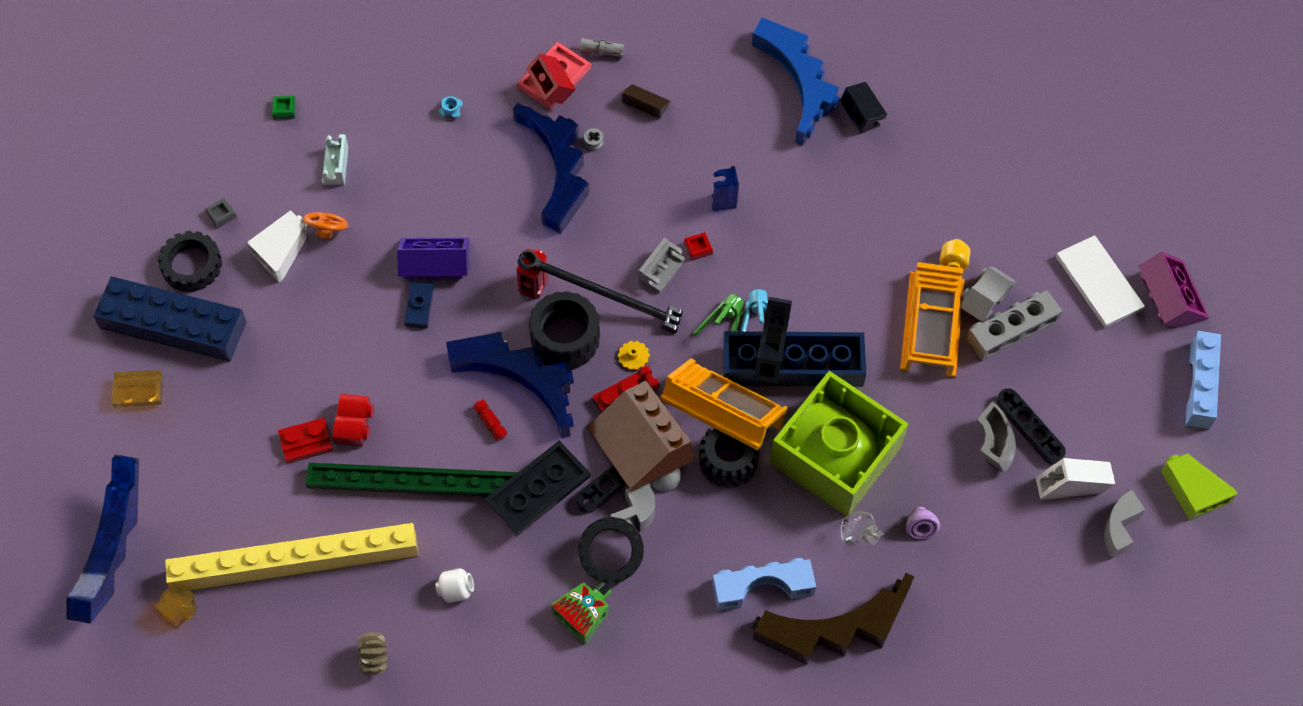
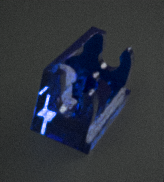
[712,166,739,211]

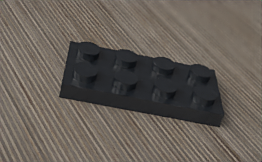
[485,440,591,537]

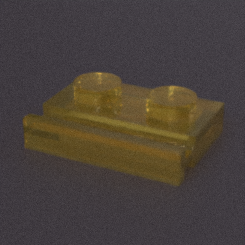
[112,370,163,407]

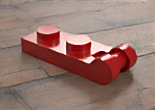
[592,366,661,413]

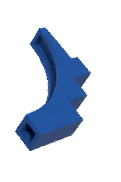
[752,17,840,145]

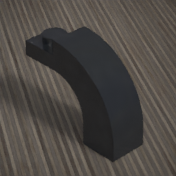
[754,297,792,383]

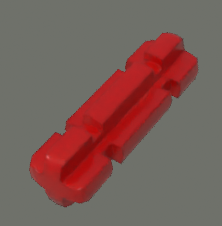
[473,399,507,441]

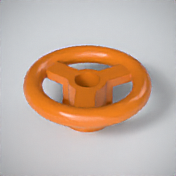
[303,212,348,239]

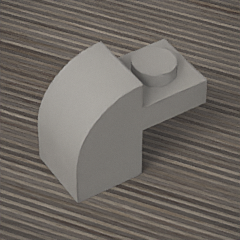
[610,483,655,532]

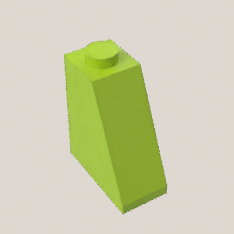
[1161,453,1238,520]

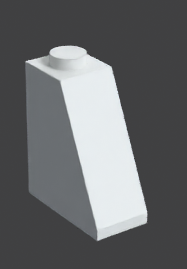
[247,210,308,282]
[1035,458,1115,500]

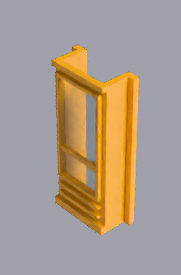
[900,262,965,378]
[660,358,788,450]

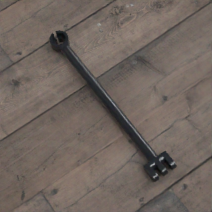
[517,250,683,333]

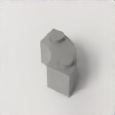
[960,266,1016,322]
[977,401,1016,473]

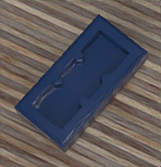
[404,282,434,328]

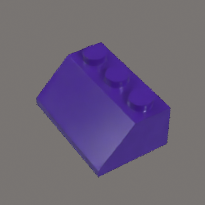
[397,238,470,280]

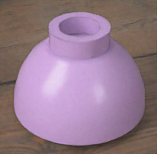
[906,507,940,539]

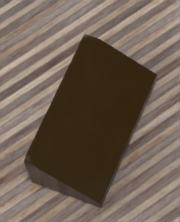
[622,84,670,118]

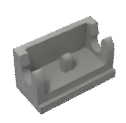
[639,237,685,294]

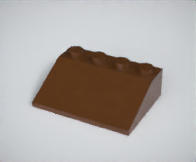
[587,381,695,492]

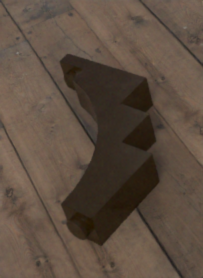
[751,573,915,665]

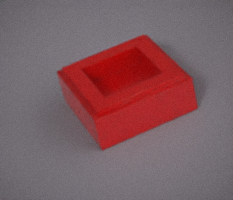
[684,232,713,261]

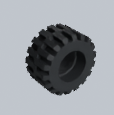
[699,428,760,488]

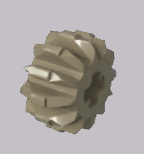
[357,632,387,676]

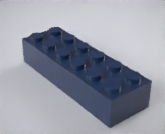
[93,276,247,362]
[723,331,866,387]

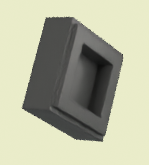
[205,198,237,228]

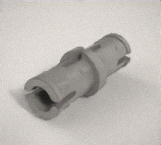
[580,38,624,58]

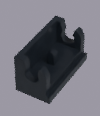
[840,82,887,134]

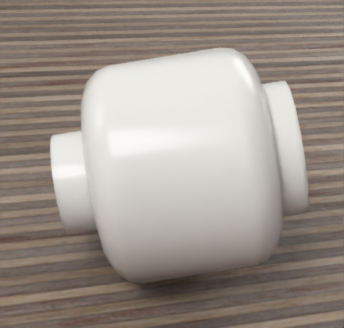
[435,568,474,603]

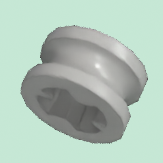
[584,128,603,151]

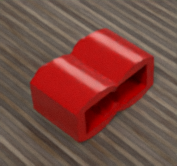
[332,394,374,447]

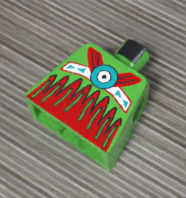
[551,582,612,644]

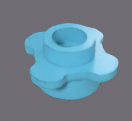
[439,96,463,118]

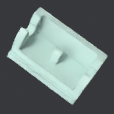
[322,134,348,185]

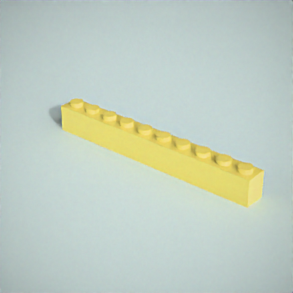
[165,523,419,593]

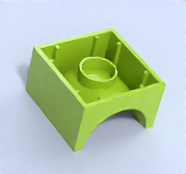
[770,371,909,517]

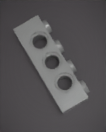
[967,290,1063,361]

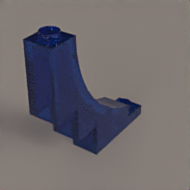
[66,454,139,624]

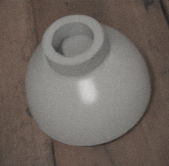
[650,468,681,491]

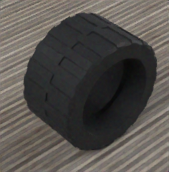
[529,291,600,370]

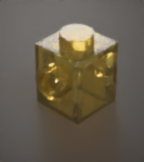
[154,584,198,629]

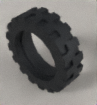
[158,231,222,292]
[578,517,644,583]

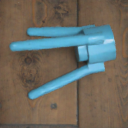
[741,289,768,331]

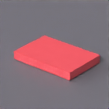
[517,42,591,110]

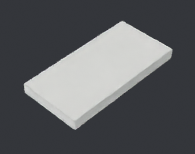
[1056,235,1145,328]

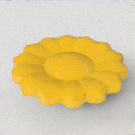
[618,341,650,370]

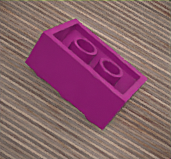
[1138,252,1209,328]

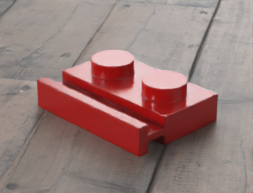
[278,417,333,464]

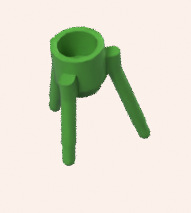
[693,294,744,336]

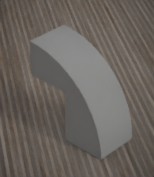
[1104,490,1145,559]

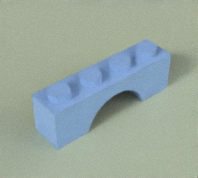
[1186,331,1221,429]
[712,558,816,611]

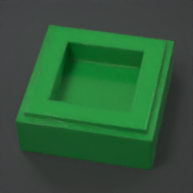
[272,96,296,119]

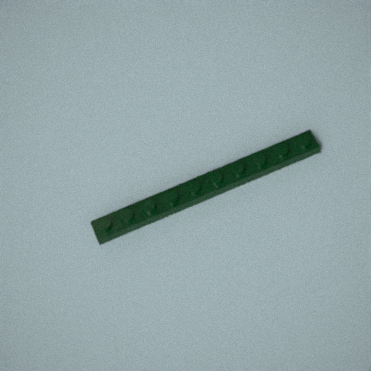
[305,462,518,497]

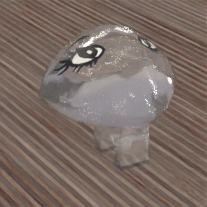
[841,511,884,548]

